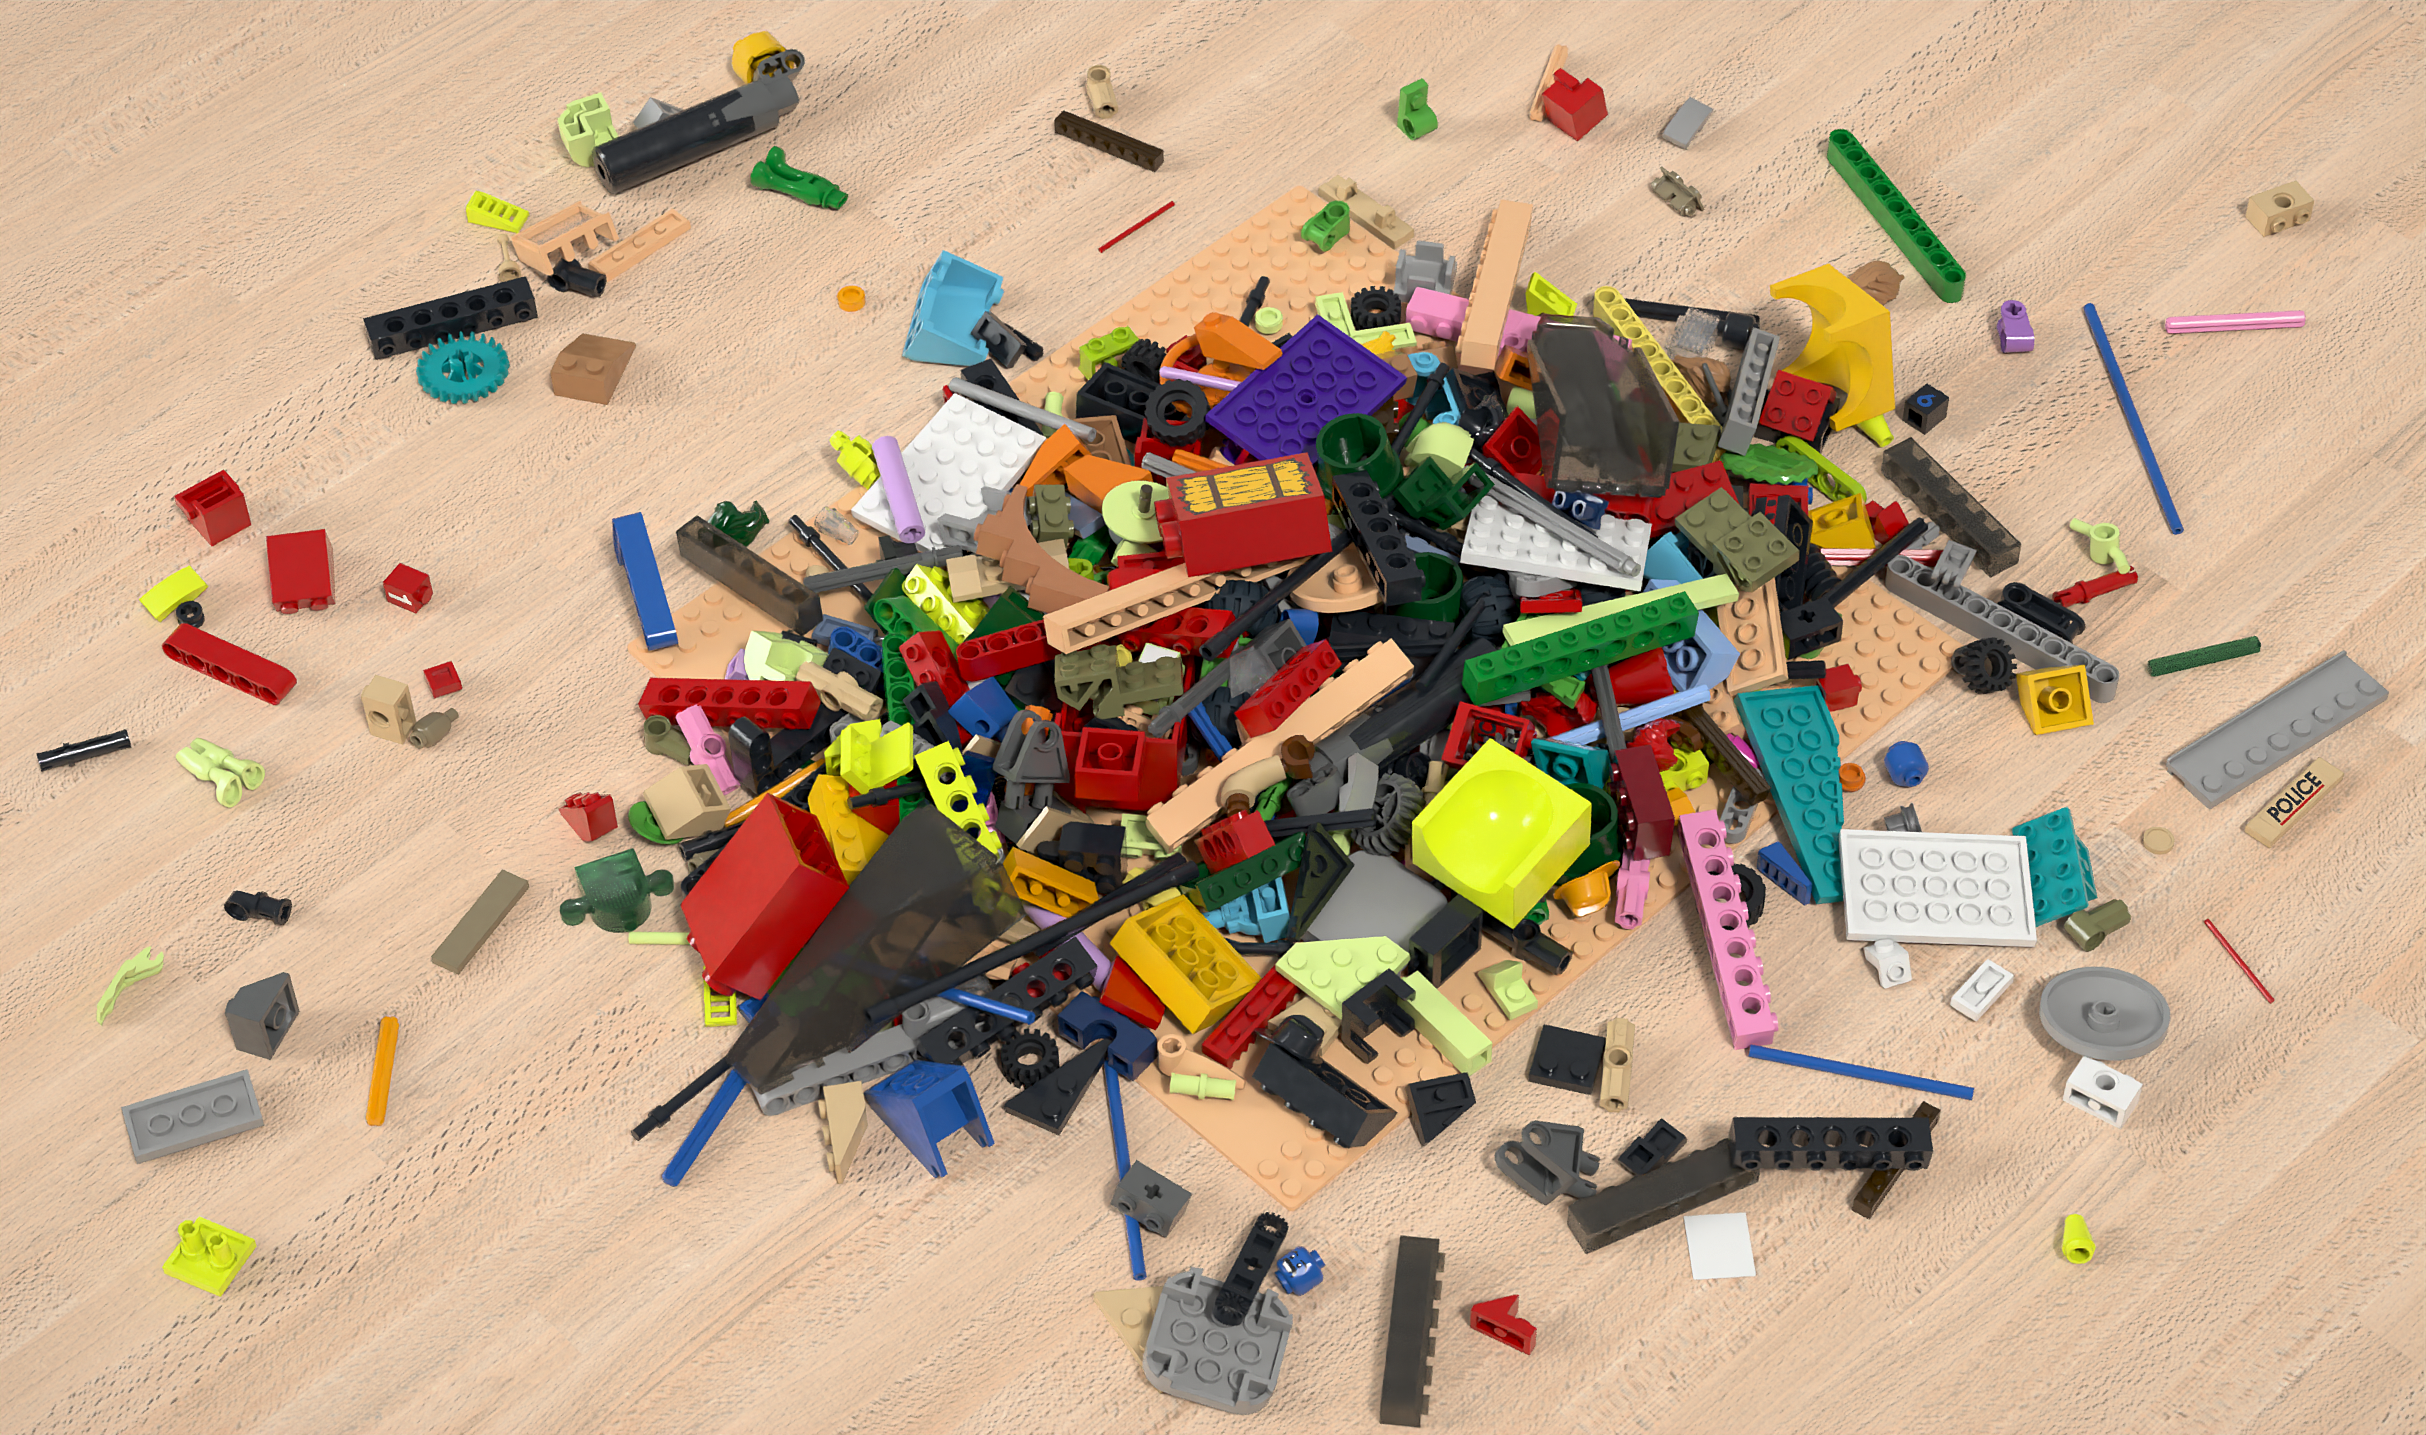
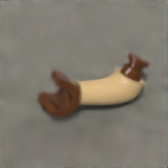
[1221,735,1315,817]

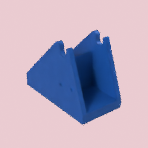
[863,1060,995,1178]

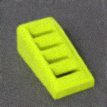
[466,191,529,233]
[703,966,737,1027]

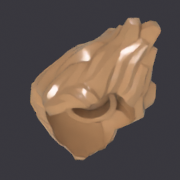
[1848,260,1905,305]
[1671,354,1731,405]

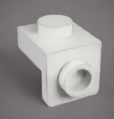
[1864,939,1912,988]

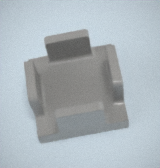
[1393,241,1457,303]

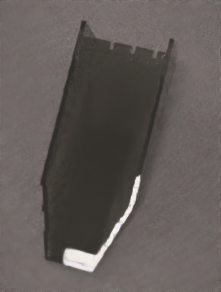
[1527,314,1679,498]
[724,804,1027,1095]

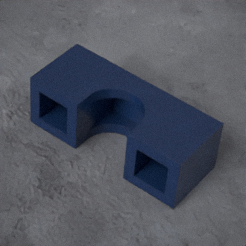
[1058,991,1158,1082]

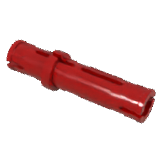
[2052,566,2138,608]

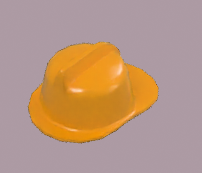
[1553,860,1620,917]

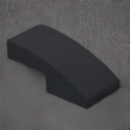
[1618,1118,1687,1180]

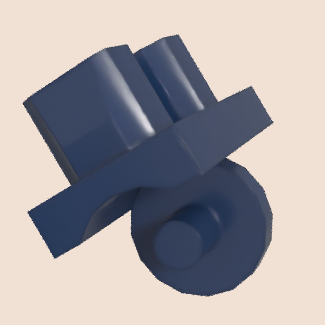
[1552,483,1609,530]

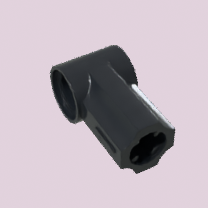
[547,258,607,297]

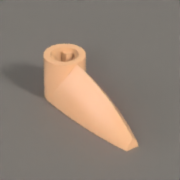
[1157,1034,1246,1089]

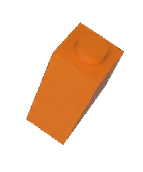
[1493,344,1559,397]
[1064,455,1153,514]

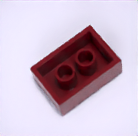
[1607,745,1675,861]

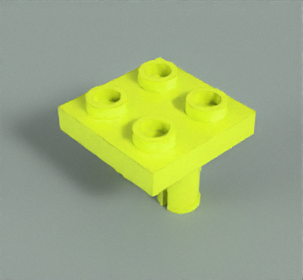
[162,1216,257,1297]

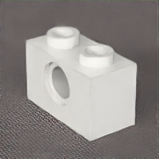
[2063,1056,2143,1129]

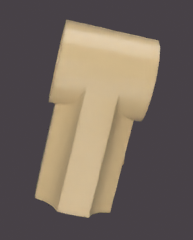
[1087,65,1118,119]

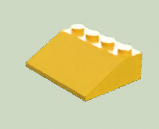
[808,774,918,899]
[1109,894,1262,1034]

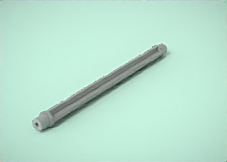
[1461,465,1641,577]

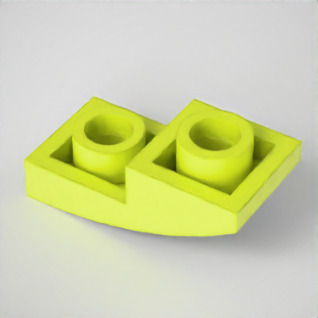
[139,565,209,622]

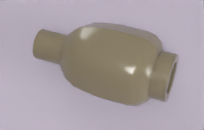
[410,708,459,749]

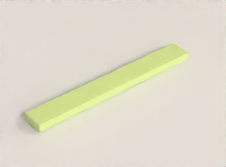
[1503,573,1739,646]

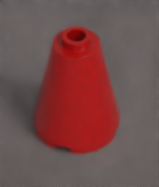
[1588,647,1674,705]

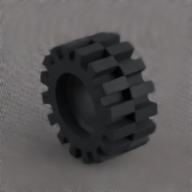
[1351,286,1401,331]
[1121,339,1166,383]
[1959,637,2017,694]
[1001,1029,1059,1090]

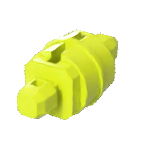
[829,430,881,490]

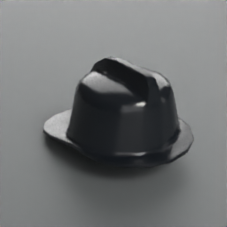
[1255,1015,1324,1065]

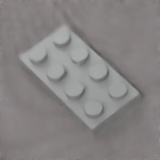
[121,1069,264,1164]

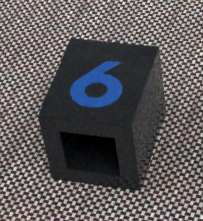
[1902,383,1949,435]

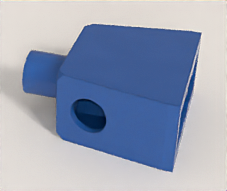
[948,676,1019,743]

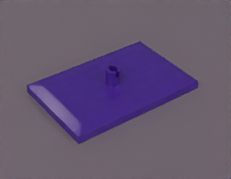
[1205,314,1407,468]

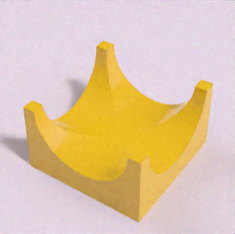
[1770,263,1895,432]

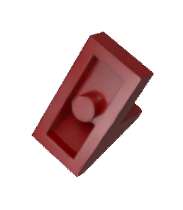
[1865,500,1909,545]
[1470,1294,1537,1356]

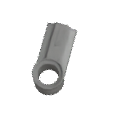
[902,996,966,1040]

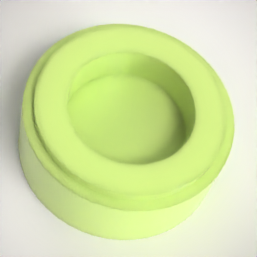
[1255,307,1283,334]

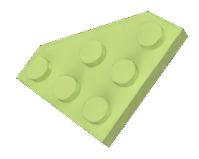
[1275,936,1410,1020]

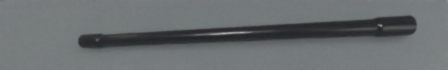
[1199,474,1410,661]
[863,860,1200,1027]

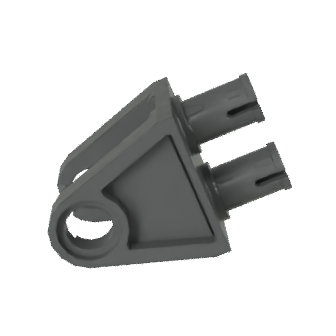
[993,709,1070,809]
[1494,1120,1600,1206]

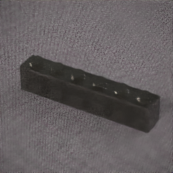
[1881,437,2022,578]
[676,515,823,636]
[1567,1138,1760,1254]
[1380,1235,1446,1428]

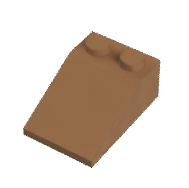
[550,333,636,405]

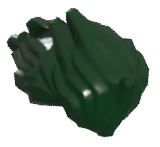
[695,501,770,551]

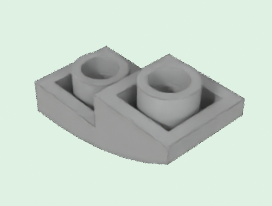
[1663,97,1714,150]
[1339,753,1378,812]

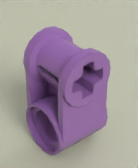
[1997,300,2034,353]

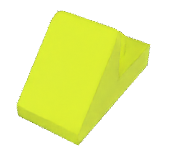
[1525,272,1577,324]

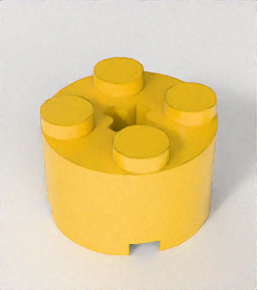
[732,31,794,84]

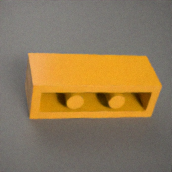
[998,847,1099,918]

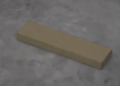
[431,869,529,975]

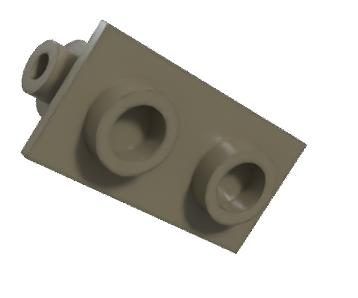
[1651,166,1704,217]

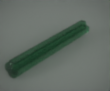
[2147,635,2261,677]

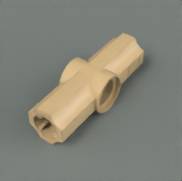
[795,661,883,721]
[1600,1018,1635,1113]

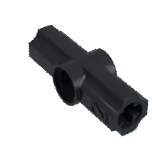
[1482,911,1573,975]

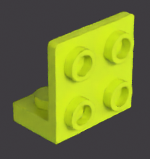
[841,723,913,794]

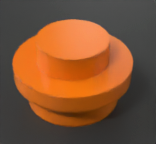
[1839,763,1866,792]

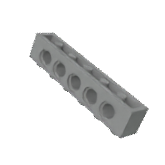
[1718,327,1780,456]

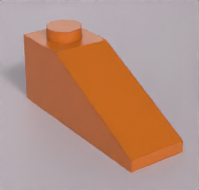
[1194,312,1283,370]
[1019,424,1093,498]

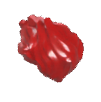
[1520,692,1599,737]
[1626,718,1681,772]

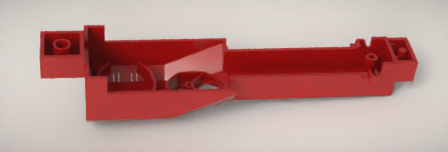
[1054,418,1202,816]

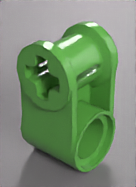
[1301,200,1350,252]

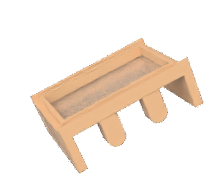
[510,201,619,276]

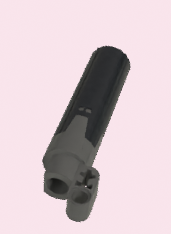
[592,49,805,195]
[1287,637,1497,817]

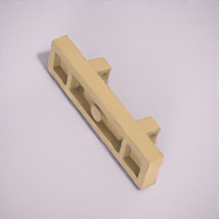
[1318,175,1414,250]

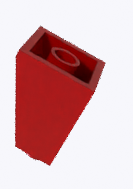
[266,529,336,614]

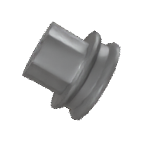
[1884,803,1922,832]

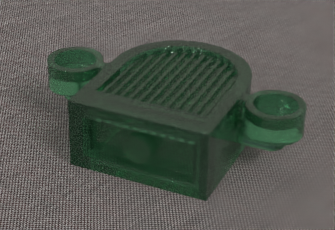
[560,848,675,933]

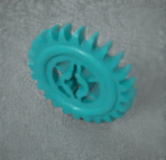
[416,331,510,404]

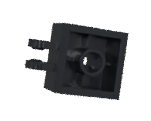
[1037,821,1128,894]

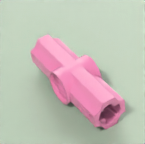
[675,705,741,795]
[1615,848,1650,929]

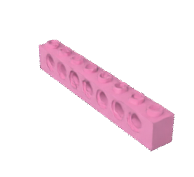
[1677,809,1779,1050]

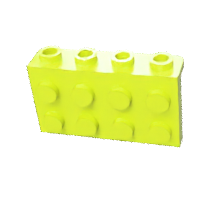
[902,564,990,645]

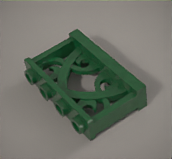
[1176,831,1306,912]

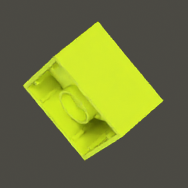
[1412,738,1592,929]

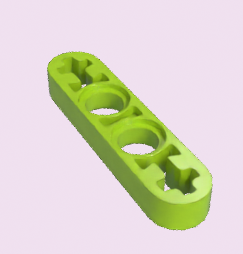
[1776,435,1867,503]

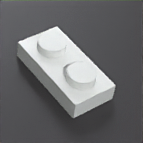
[1950,959,2014,1022]

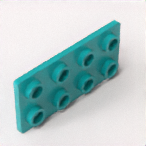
[2012,807,2098,927]

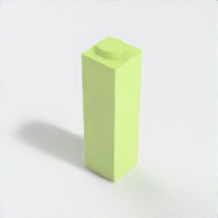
[1397,971,1492,1076]

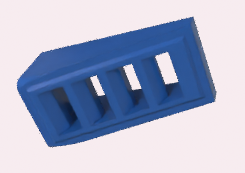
[1757,841,1812,906]

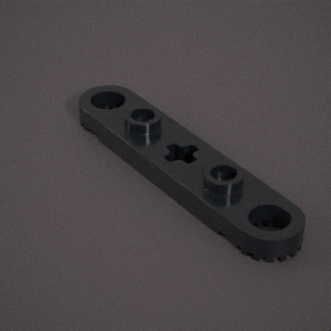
[1212,1212,1289,1326]

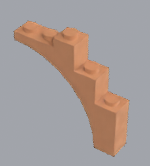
[974,484,1109,613]

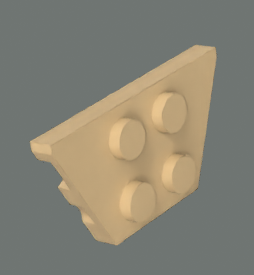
[1093,1286,1164,1394]

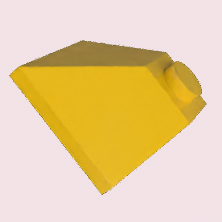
[1808,493,1876,549]
[2016,664,2094,735]

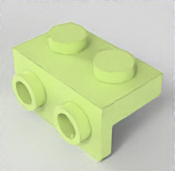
[1121,813,1182,861]

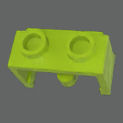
[1078,326,1139,380]

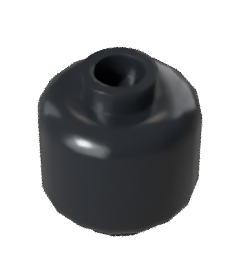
[1717,312,1760,350]

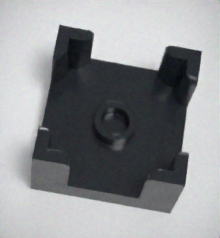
[1342,968,1416,1064]

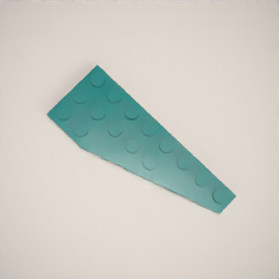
[1734,685,1844,904]

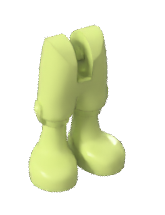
[176,738,265,808]

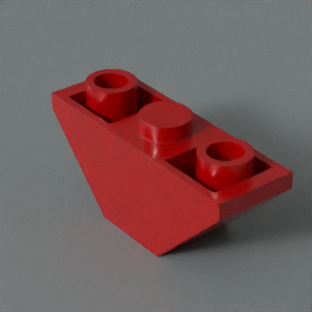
[558,792,618,841]

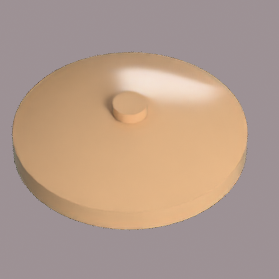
[1287,542,1383,613]

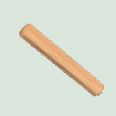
[1530,44,1568,122]

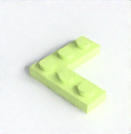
[1315,292,1417,350]

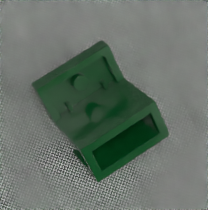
[1392,456,1495,531]
[962,586,1046,686]

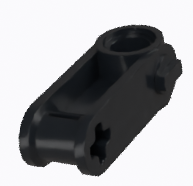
[1997,582,2086,644]

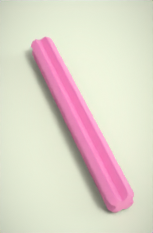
[2165,310,2306,334]

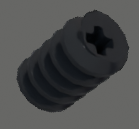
[1804,544,1841,601]

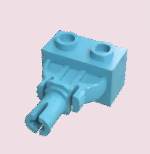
[1202,876,1291,943]

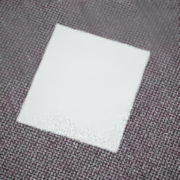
[1683,1212,1756,1280]

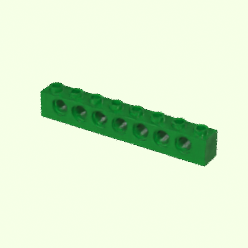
[1462,591,1699,706]

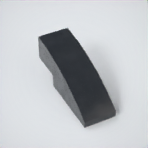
[903,681,963,757]

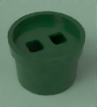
[1316,413,1404,512]
[1383,552,1463,641]
[1555,783,1623,886]

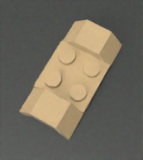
[946,539,1069,602]

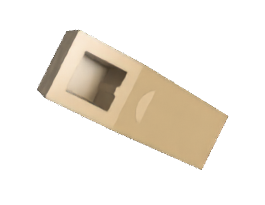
[818,1081,868,1184]

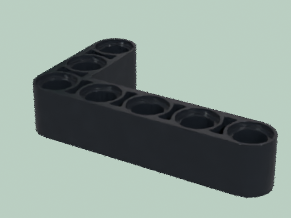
[728,701,849,795]

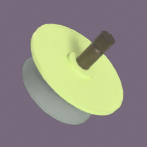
[1102,481,1169,552]

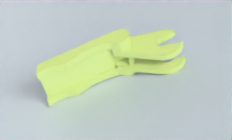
[96,946,164,1026]

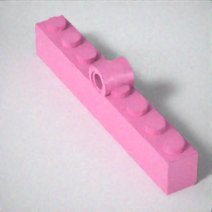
[1406,287,1632,382]

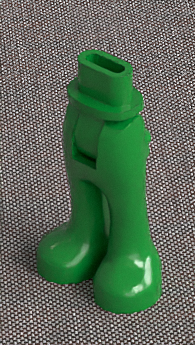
[750,146,848,210]

